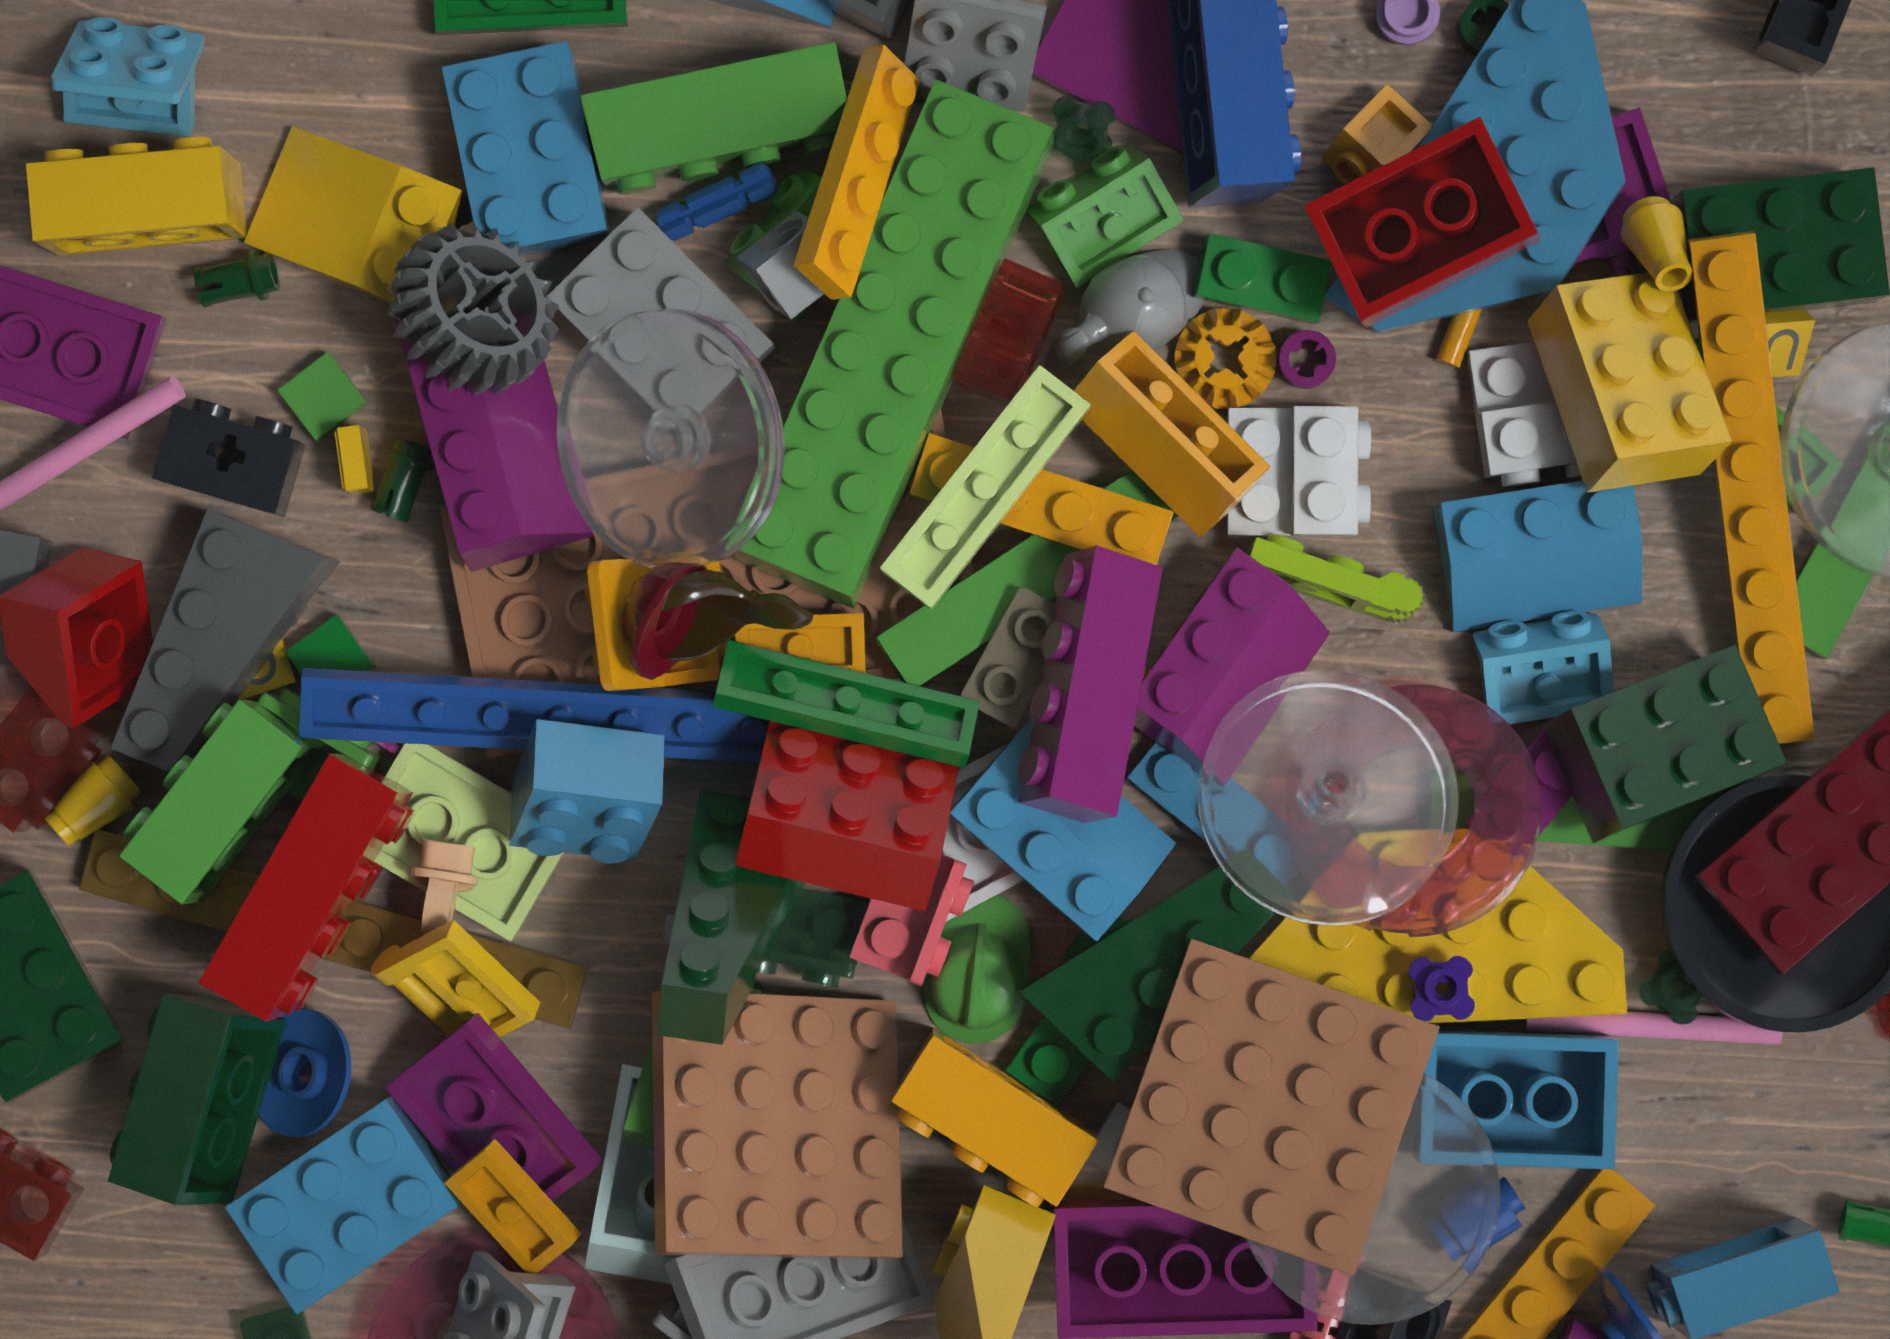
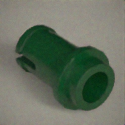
[194,250,280,308]
[370,437,435,523]

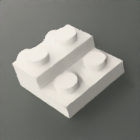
[1466,342,1582,488]
[1226,406,1371,537]

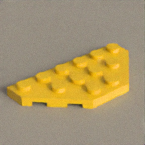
[1248,829,1627,1024]

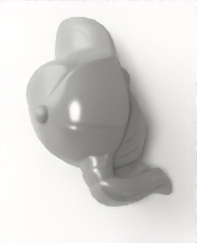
[1046,249,1204,369]

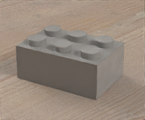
[546,207,776,439]

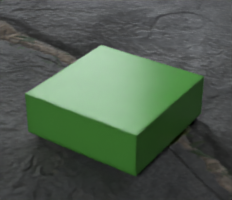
[277,352,369,442]

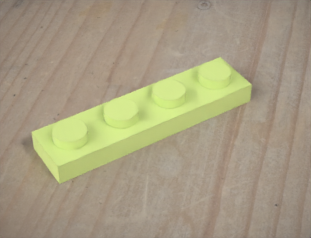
[880,365,1091,610]

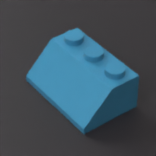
[1433,481,1642,632]
[950,717,1176,942]

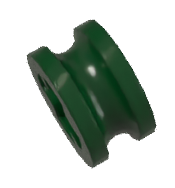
[1457,0,1509,56]

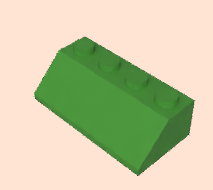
[581,42,847,195]

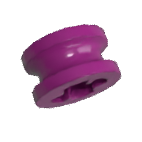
[1277,330,1336,390]

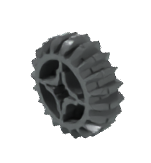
[386,222,559,397]

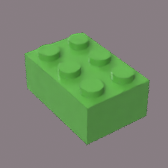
[119,699,320,904]

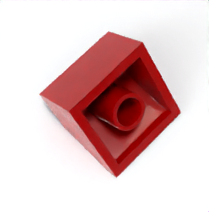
[0,547,153,728]

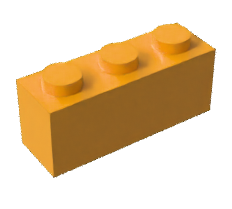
[1074,331,1271,538]

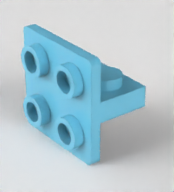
[51,17,204,137]

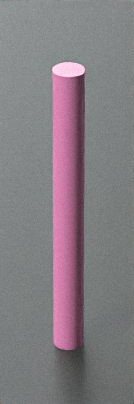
[0,376,186,511]
[1524,1011,1783,1045]

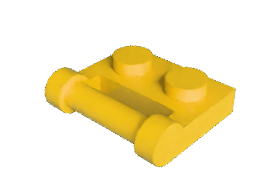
[371,919,541,1038]

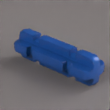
[656,164,778,241]

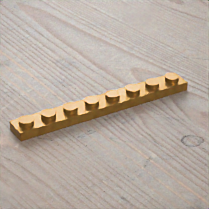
[79,828,589,1029]

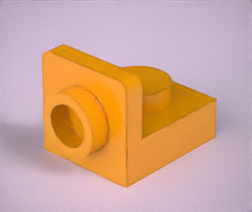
[1322,84,1433,184]

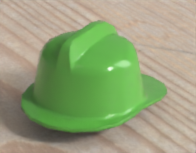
[924,894,1031,1044]

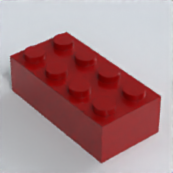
[198,754,415,1022]

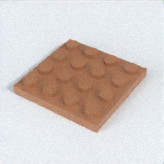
[1104,939,1440,1276]
[652,990,903,1260]

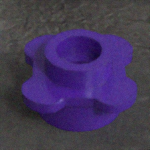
[1408,956,1475,1022]

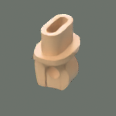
[411,840,479,935]

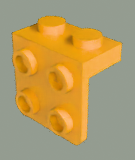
[585,550,728,691]

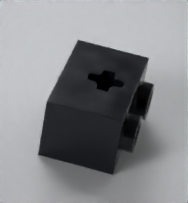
[152,398,306,518]

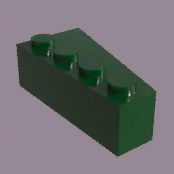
[657,790,805,1045]
[1017,849,1294,1083]

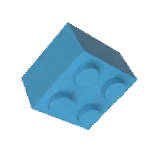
[509,719,665,864]

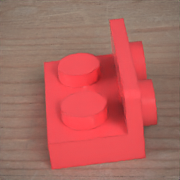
[849,854,974,986]

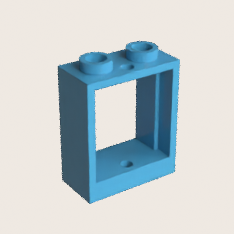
[1646,1217,1840,1339]

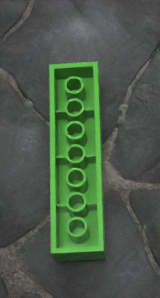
[731,79,1054,609]

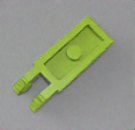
[1247,534,1425,624]

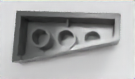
[111,509,340,772]

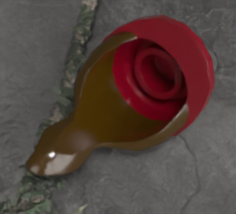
[623,562,813,680]

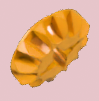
[1174,308,1276,410]

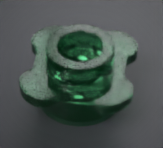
[1052,96,1115,160]
[1639,949,1702,1025]

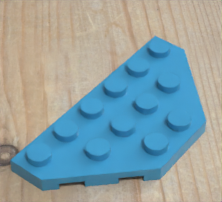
[1324,0,1626,333]

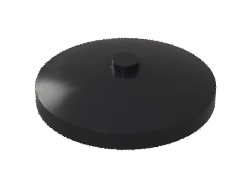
[1660,774,1890,1033]

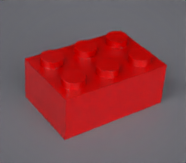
[1304,117,1541,328]
[735,721,959,911]

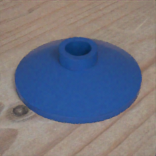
[259,1009,351,1137]
[1597,1265,1663,1339]

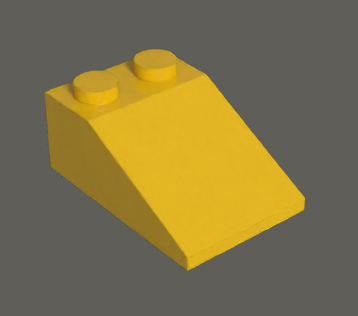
[244,126,469,303]
[932,1185,1056,1339]

